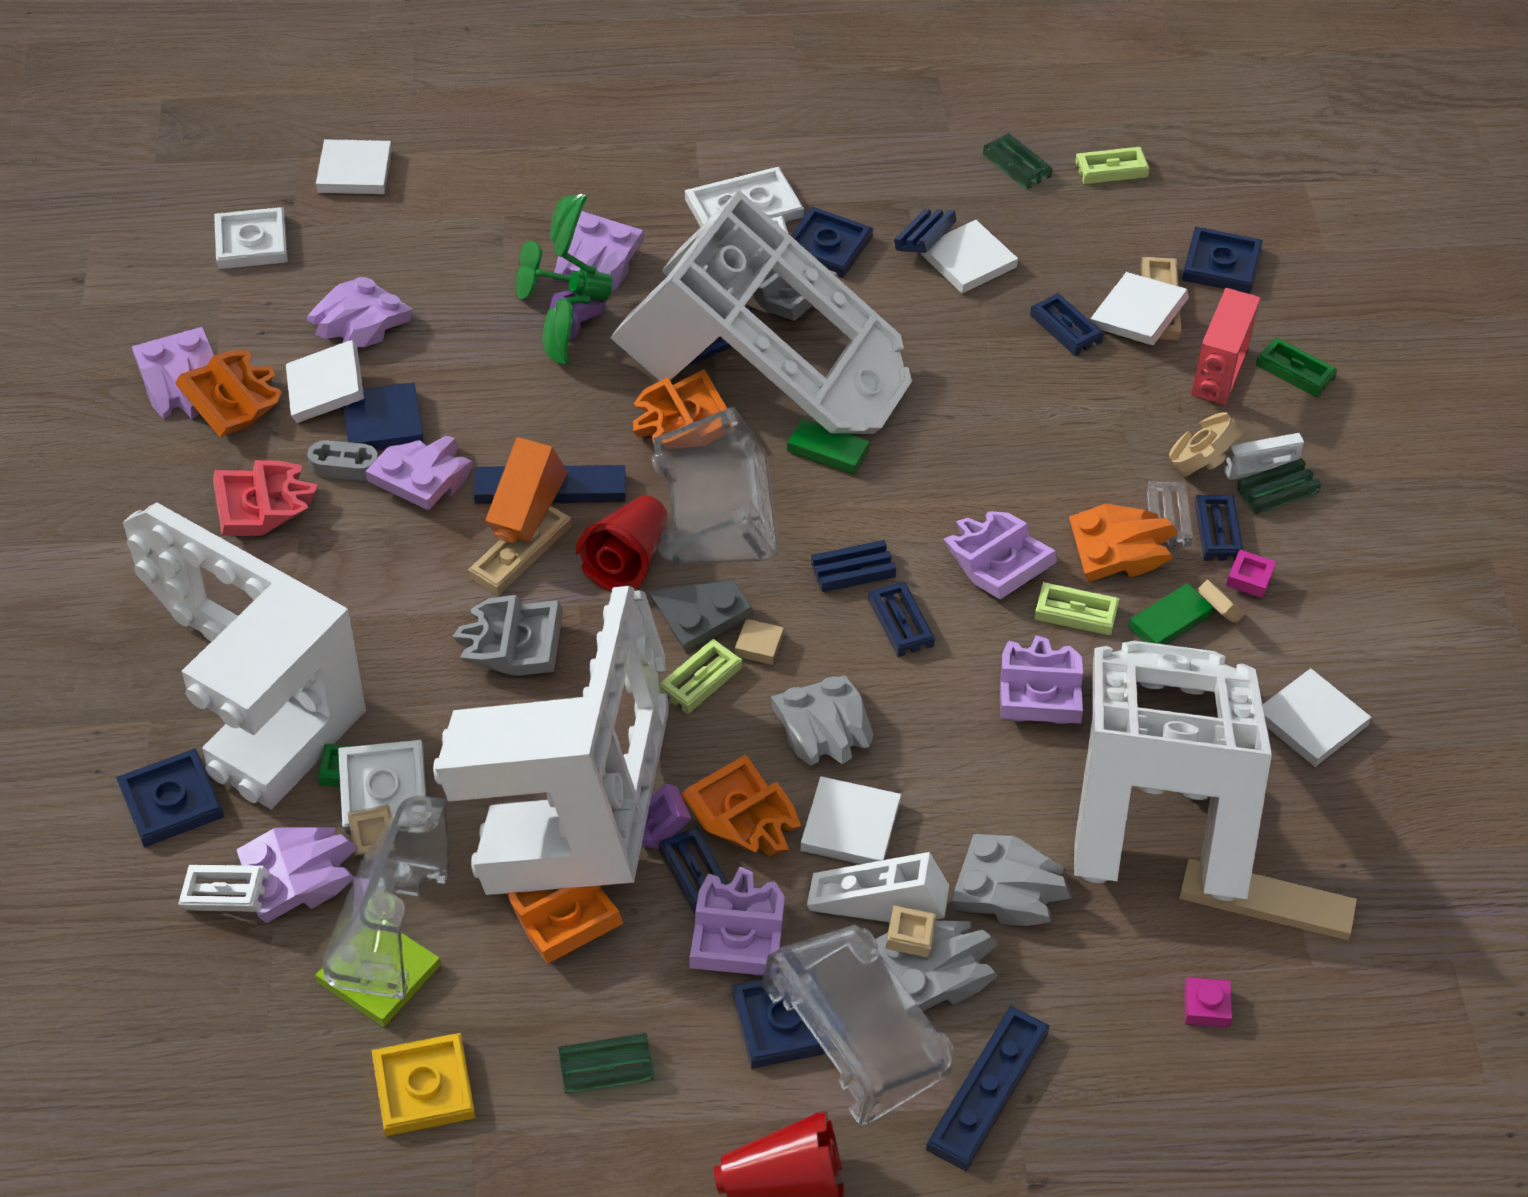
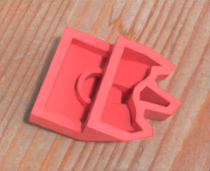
[213,460,318,536]

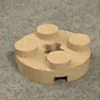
[1169,412,1243,477]

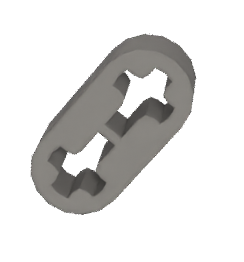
[307,440,378,481]

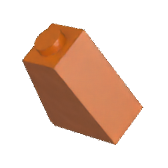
[485,437,568,544]

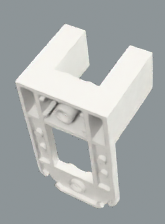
[610,190,912,434]
[123,503,366,810]
[433,586,669,895]
[1074,641,1272,901]

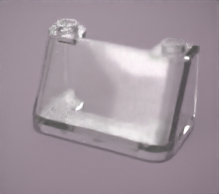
[651,406,778,566]
[322,796,450,1000]
[762,925,955,1128]

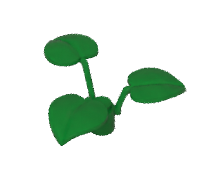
[515,194,612,365]

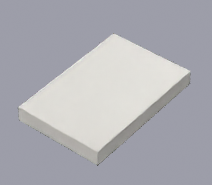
[685,167,804,227]

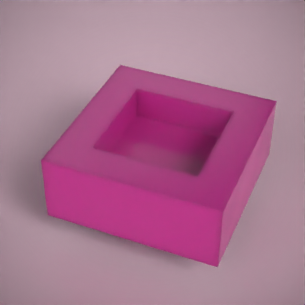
[1226,550,1277,598]
[1184,977,1232,1028]

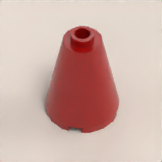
[575,495,667,592]
[714,1111,845,1197]

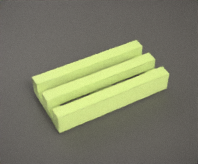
[1075,147,1150,184]
[1034,582,1120,636]
[659,639,742,715]

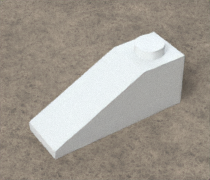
[807,852,949,922]

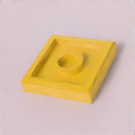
[372,1033,476,1137]

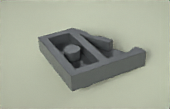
[650,580,754,653]

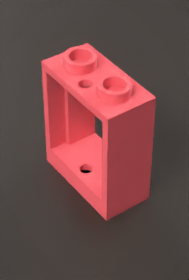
[1191,288,1261,405]

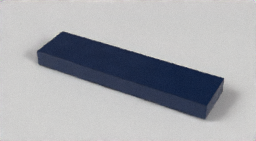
[474,465,626,503]
[926,1005,1050,1172]

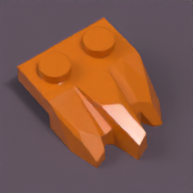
[175,350,282,437]
[633,369,736,446]
[1069,504,1178,583]
[680,754,802,857]
[508,885,624,964]

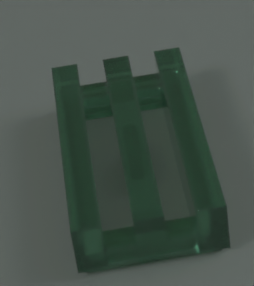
[983,133,1053,190]
[1236,458,1322,514]
[558,1033,654,1094]

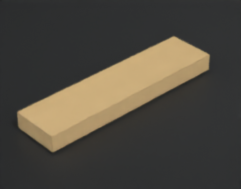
[1179,858,1357,941]

